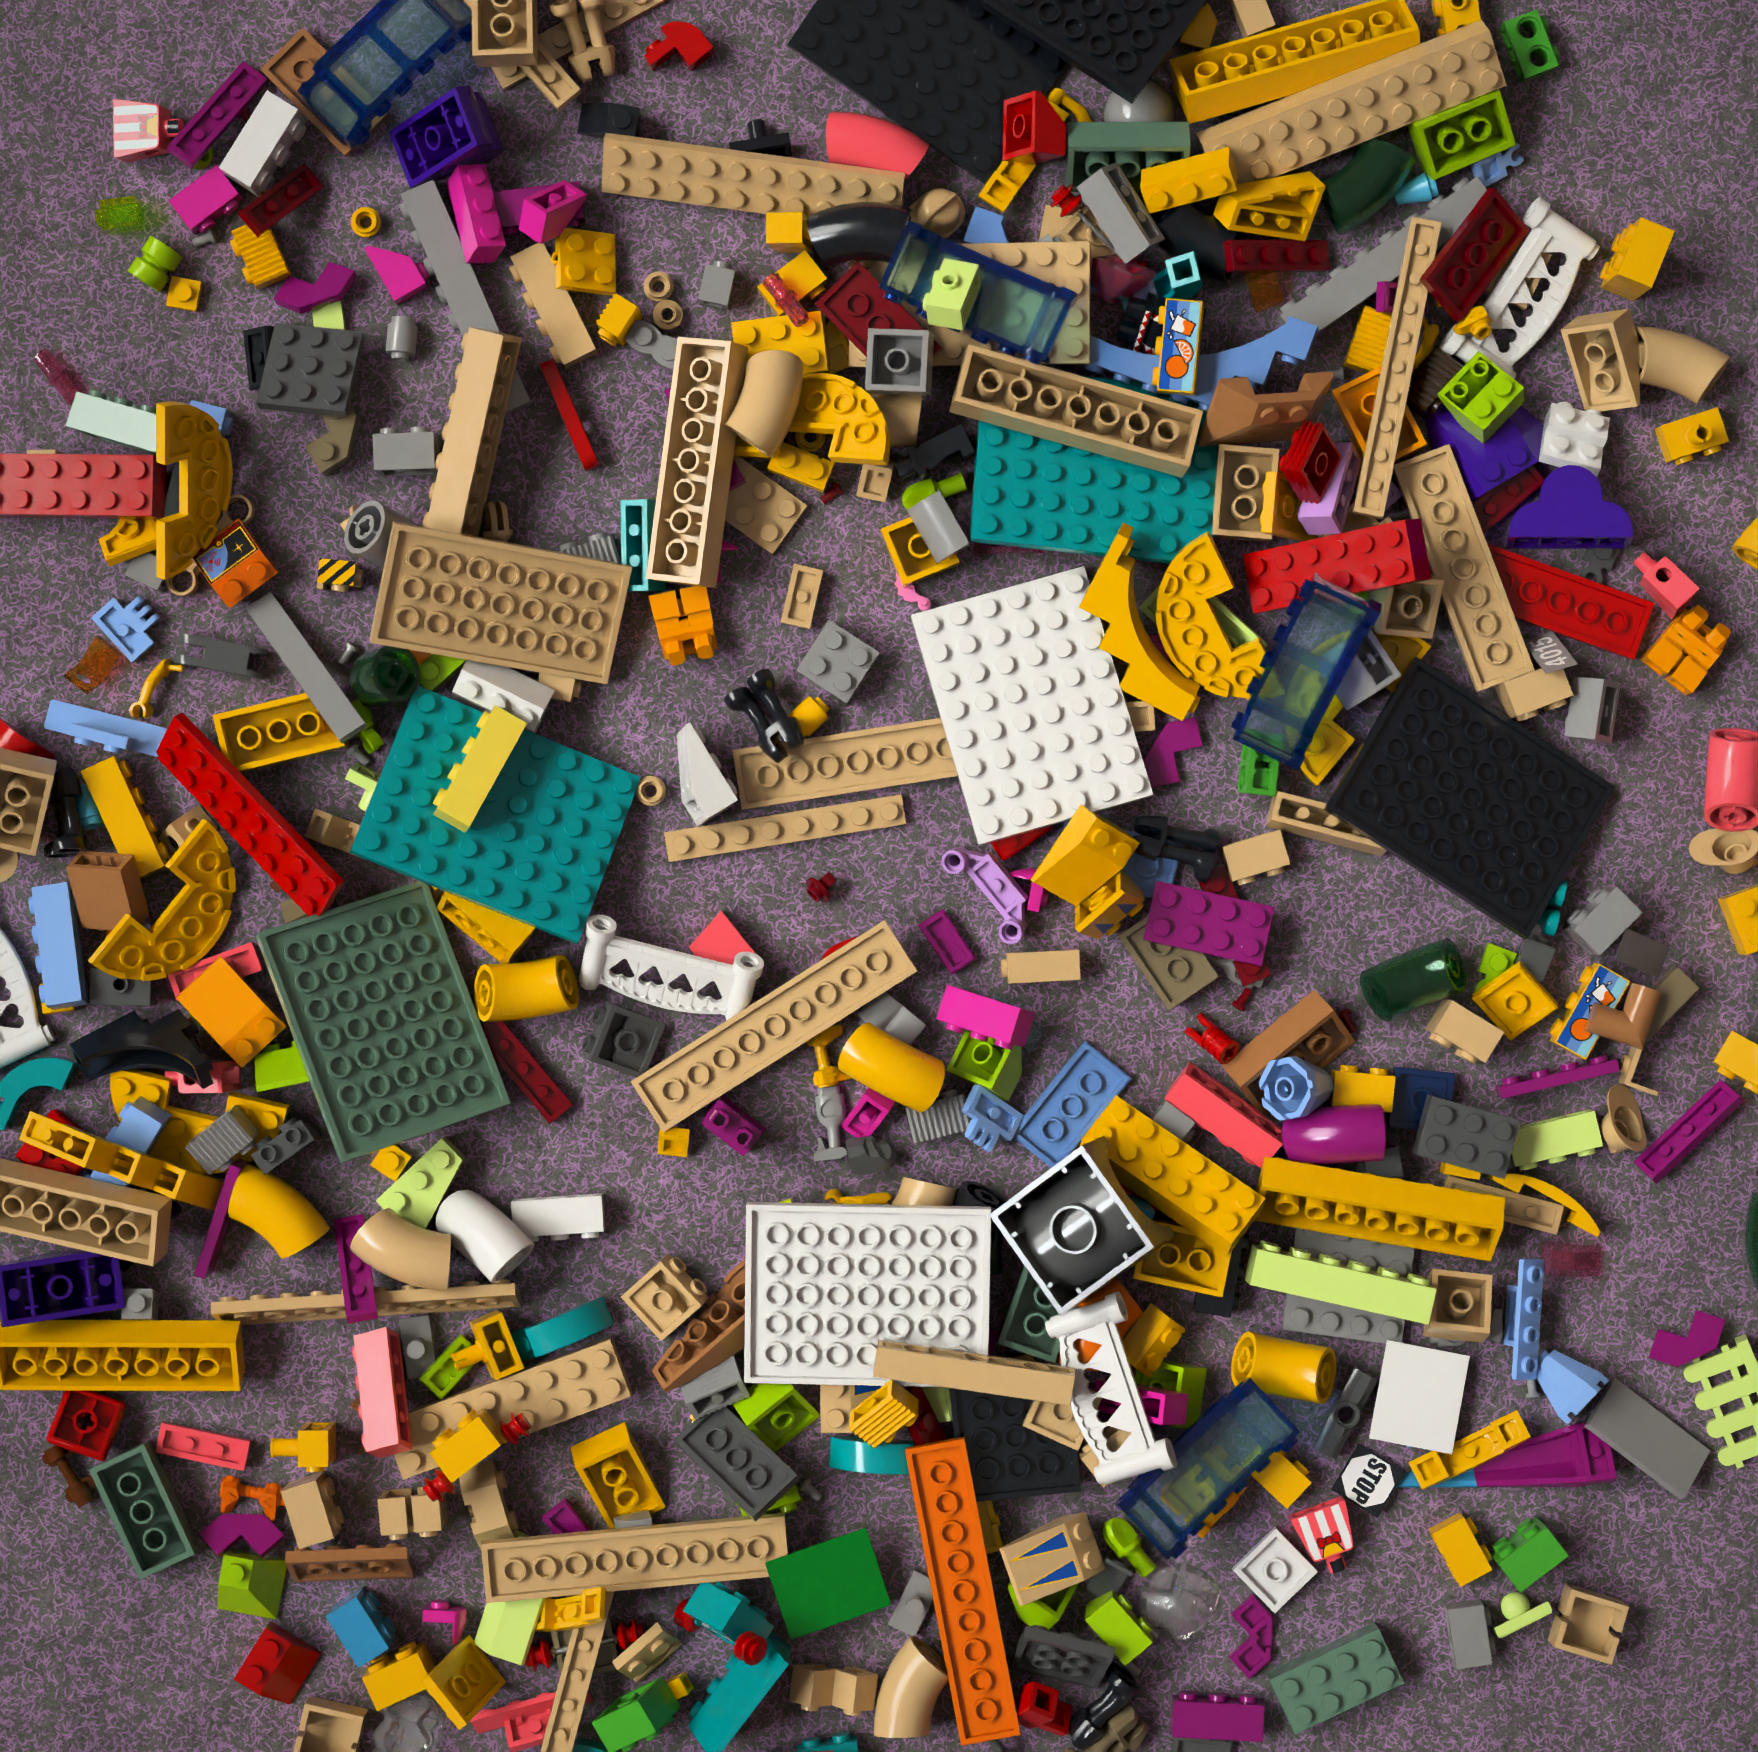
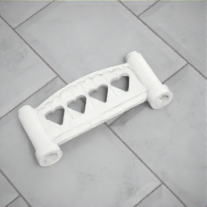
[1439,197,1600,379]
[579,914,764,1020]
[0,927,55,1068]
[1045,1291,1177,1485]

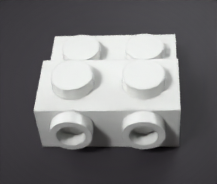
[1539,402,1610,477]

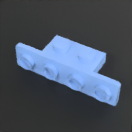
[44,700,167,757]
[1503,1258,1544,1380]

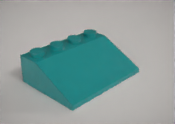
[687,1631,791,1752]

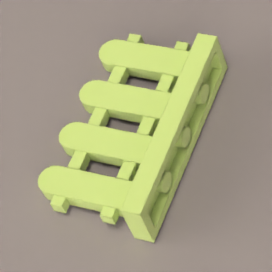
[1683,1334,1758,1469]

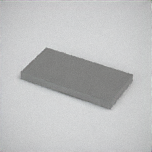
[1584,1378,1711,1499]

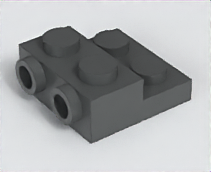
[582,1001,665,1077]
[251,1118,323,1175]

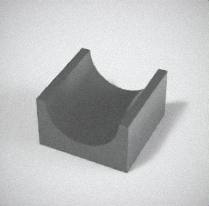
[989,1135,1175,1316]

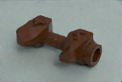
[42,1445,96,1508]

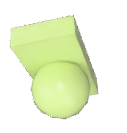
[1492,1591,1553,1639]

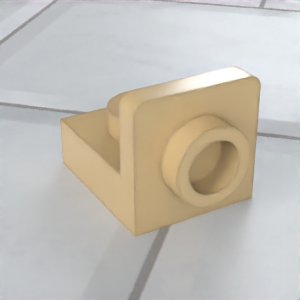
[856,458,895,503]

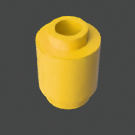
[788,696,830,737]

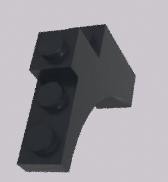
[69,1009,214,1089]

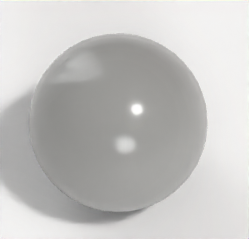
[1104,80,1175,122]

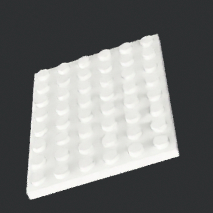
[911,566,1153,846]
[744,1202,991,1387]

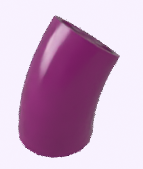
[1282,1104,1386,1165]

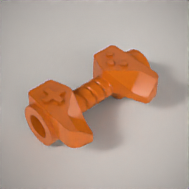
[219,1475,286,1522]

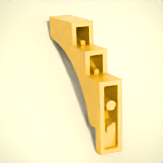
[1079,522,1201,721]
[19,1111,224,1211]

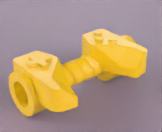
[1435,299,1492,340]
[807,1025,851,1088]

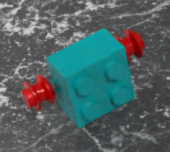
[674,1582,774,1666]

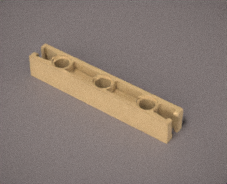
[873,1339,1075,1406]

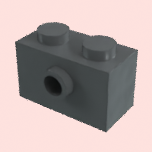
[90,968,156,1006]

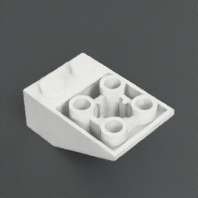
[677,723,738,827]

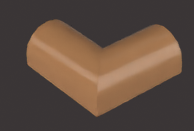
[1584,983,1662,1050]

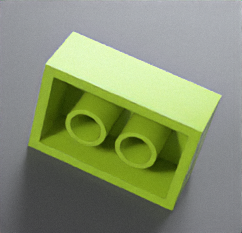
[1408,89,1516,180]

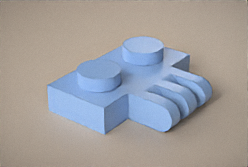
[91,595,160,663]
[961,1085,1023,1152]

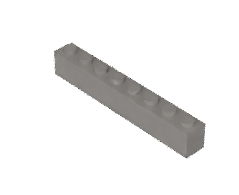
[1277,176,1487,334]
[399,180,533,417]

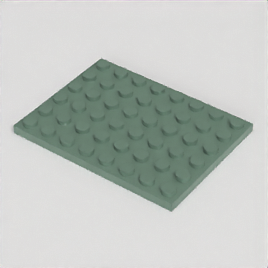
[255,881,511,1164]

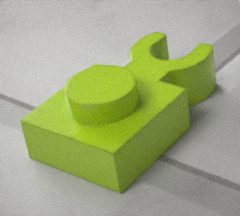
[351,699,384,754]
[1474,943,1517,992]

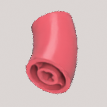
[826,112,929,180]
[1704,728,1758,832]

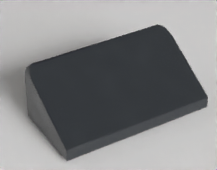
[243,326,274,390]

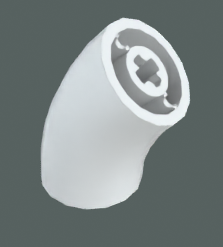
[436,1190,535,1284]

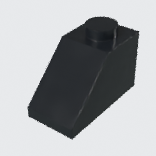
[577,103,642,139]

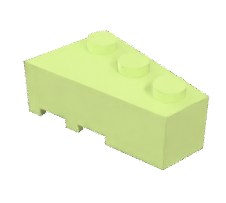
[376,1136,466,1229]

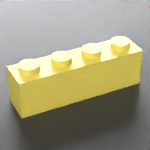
[432,705,527,833]

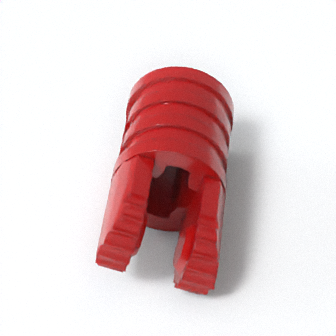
[1184,1012,1239,1065]

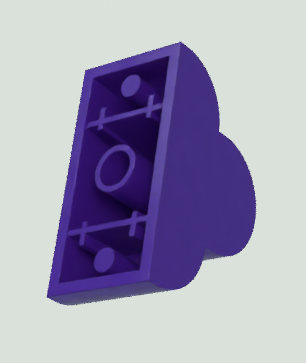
[389,86,504,188]
[1507,465,1633,549]
[0,1250,125,1327]

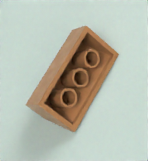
[1222,989,1355,1115]

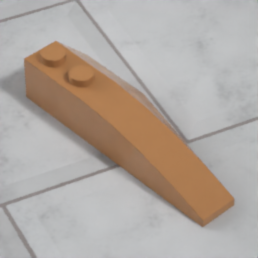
[651,1258,746,1392]

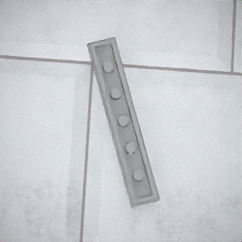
[245,591,367,744]

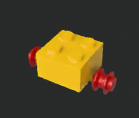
[423,1408,532,1503]

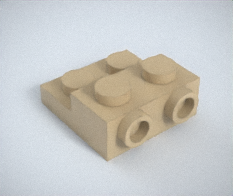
[621,1253,709,1341]

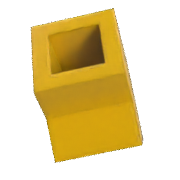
[666,1672,694,1699]

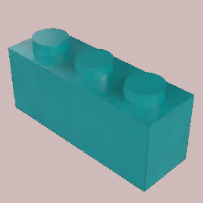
[620,499,666,592]

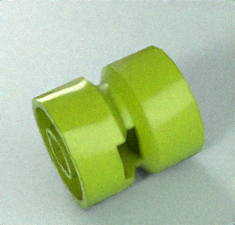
[127,235,183,293]

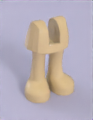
[549,0,615,84]

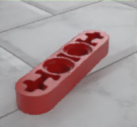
[539,358,600,472]

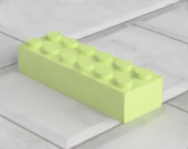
[1244,1240,1437,1325]

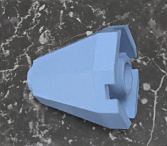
[1259,1056,1334,1121]
[1536,1350,1609,1425]

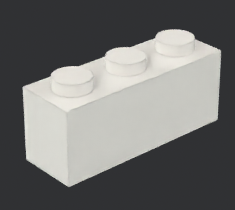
[511,1193,606,1242]

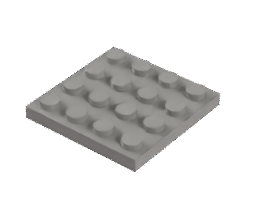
[1281,1228,1415,1344]

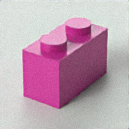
[169,165,243,234]

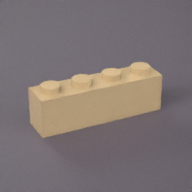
[509,243,598,369]
[1265,791,1387,857]

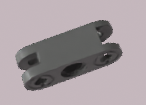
[174,633,268,679]

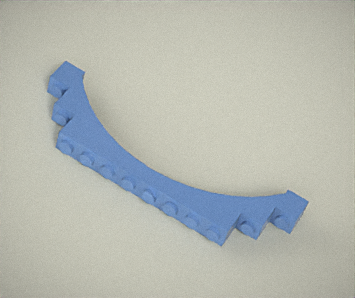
[963,206,1319,413]

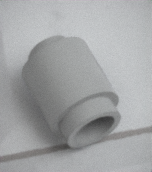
[385,316,418,362]

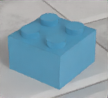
[326,1586,397,1668]

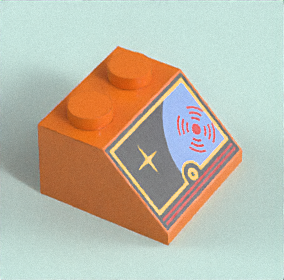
[192,518,278,609]

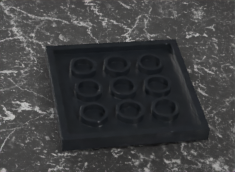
[949,1388,1081,1502]

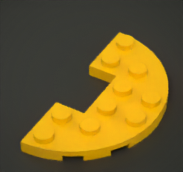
[734,373,890,465]
[156,401,233,580]
[1156,531,1286,700]
[1283,626,1431,786]
[88,819,236,981]
[110,1069,290,1174]

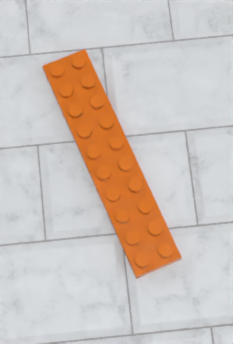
[905,1437,1021,1746]

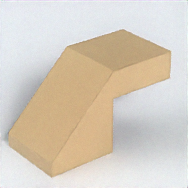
[305,808,366,860]

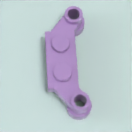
[941,846,1029,944]

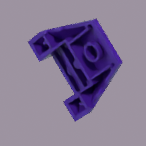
[1425,406,1544,501]

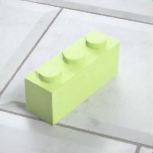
[1510,1109,1603,1171]

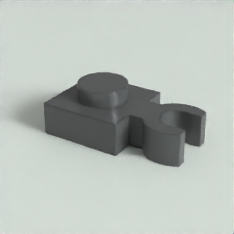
[1579,548,1620,584]

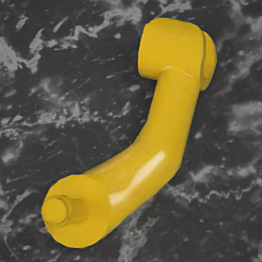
[1045,87,1092,122]
[1412,317,1439,373]
[129,658,185,718]
[824,1189,892,1205]

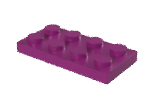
[1143,881,1275,967]

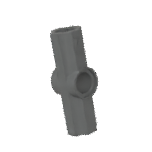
[1312,1367,1378,1460]

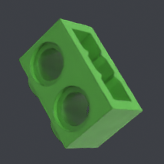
[1499,9,1560,84]
[1237,732,1282,796]

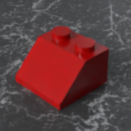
[1002,90,1068,165]
[234,1621,322,1705]

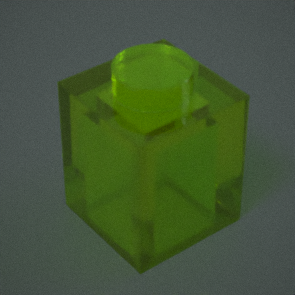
[95,196,144,235]

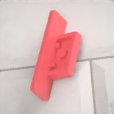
[471,1691,593,1752]

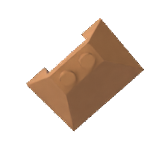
[1197,372,1334,447]

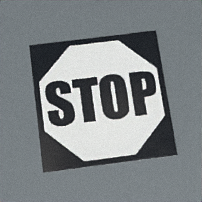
[1331,1443,1405,1518]

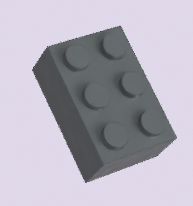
[1411,1094,1521,1179]

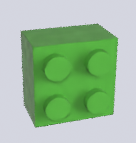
[1490,1517,1569,1593]
[592,1676,681,1752]

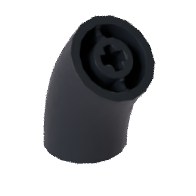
[807,202,913,268]
[1150,202,1243,283]
[953,1181,1007,1276]

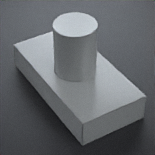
[399,1314,437,1379]
[888,1569,933,1636]

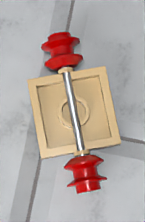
[1050,184,1147,283]

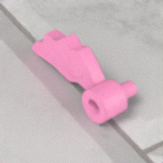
[894,573,931,611]

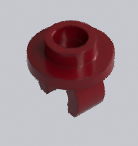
[806,871,837,903]

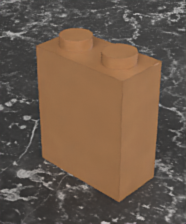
[66,851,150,931]

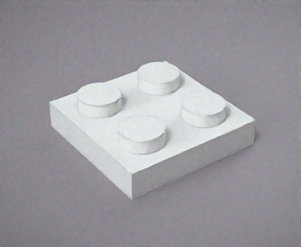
[1232,1527,1318,1613]

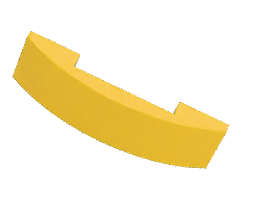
[978,99,1069,213]
[1487,1172,1600,1237]
[1408,1410,1531,1490]
[535,1587,606,1632]

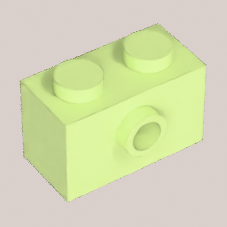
[923,258,982,331]

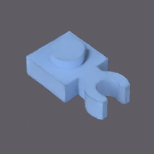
[1470,142,1524,188]

